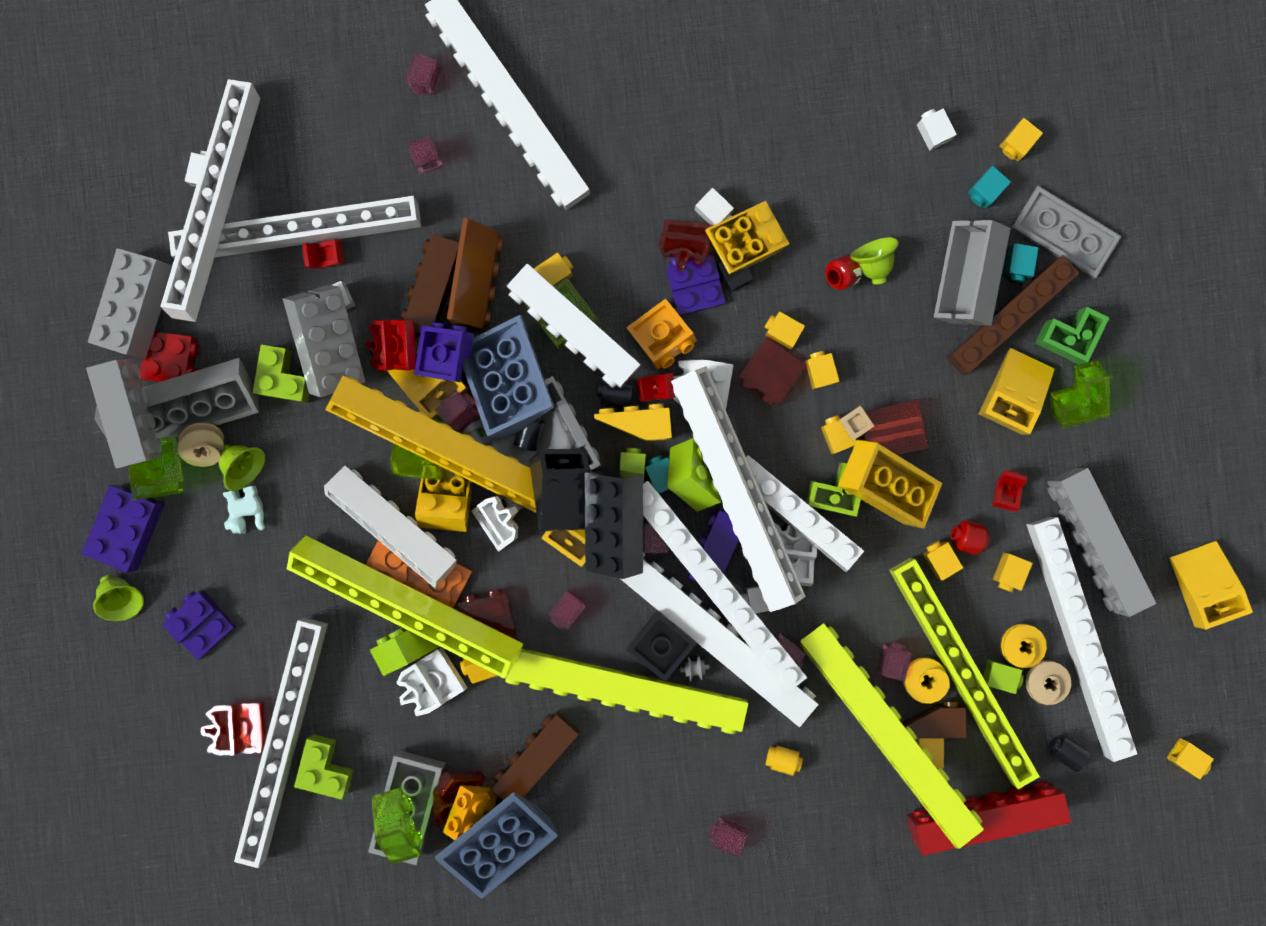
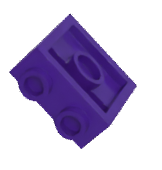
[666,252,725,316]
[414,322,474,382]
[162,591,236,660]

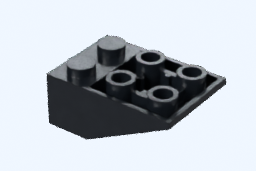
[529,449,589,532]

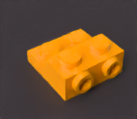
[626,299,697,370]
[443,785,498,840]

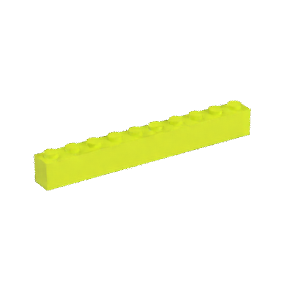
[287,535,523,679]
[889,558,1040,789]
[799,623,984,849]
[501,648,748,734]

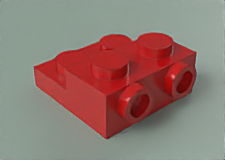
[139,332,199,382]

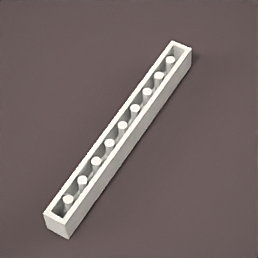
[425,0,590,211]
[160,79,260,322]
[168,196,422,258]
[671,366,806,612]
[643,481,807,693]
[1026,517,1137,762]
[621,552,819,727]
[234,617,328,868]

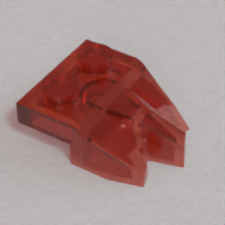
[659,220,713,272]
[200,702,266,755]
[433,771,486,831]

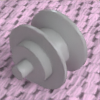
[680,655,710,681]

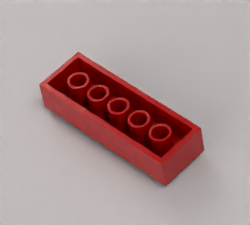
[907,781,1071,856]

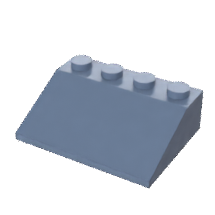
[463,315,554,440]
[435,792,558,899]

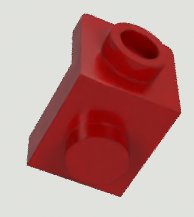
[302,239,344,269]
[637,373,676,402]
[992,470,1028,513]

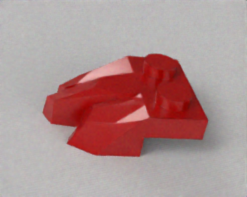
[365,319,417,371]

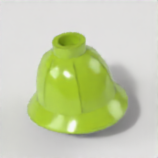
[850,237,899,284]
[218,445,265,491]
[93,574,144,621]

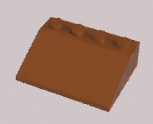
[447,218,504,331]

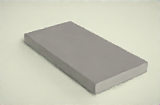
[1011,186,1122,279]

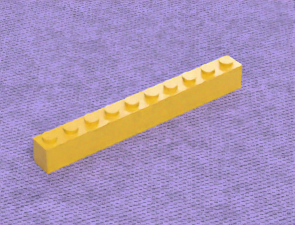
[325,376,536,513]

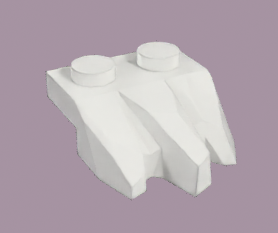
[673,359,734,410]
[472,496,518,551]
[774,523,817,587]
[397,647,468,716]

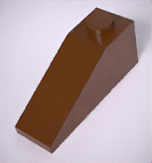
[901,700,966,738]

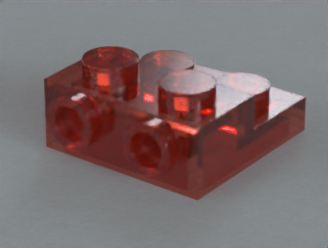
[738,337,807,406]
[458,589,518,640]

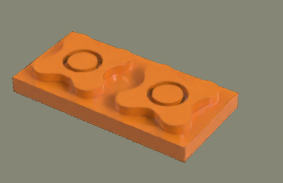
[366,540,473,609]

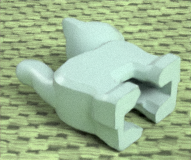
[223,486,265,534]

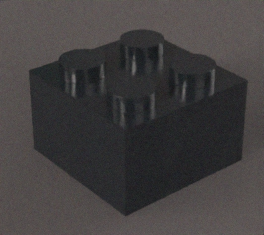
[627,610,697,682]

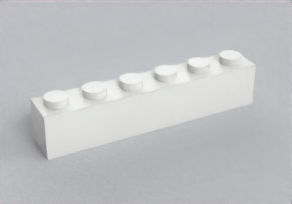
[507,264,640,388]
[746,455,864,572]
[324,466,457,588]

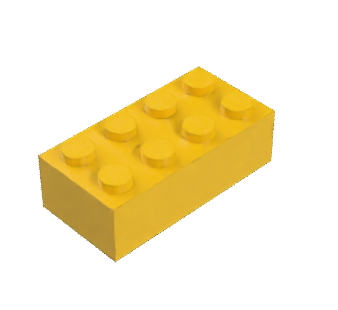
[838,440,942,529]

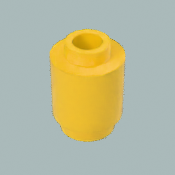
[765,745,803,776]

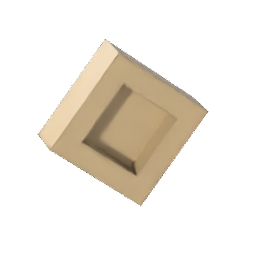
[839,406,874,441]

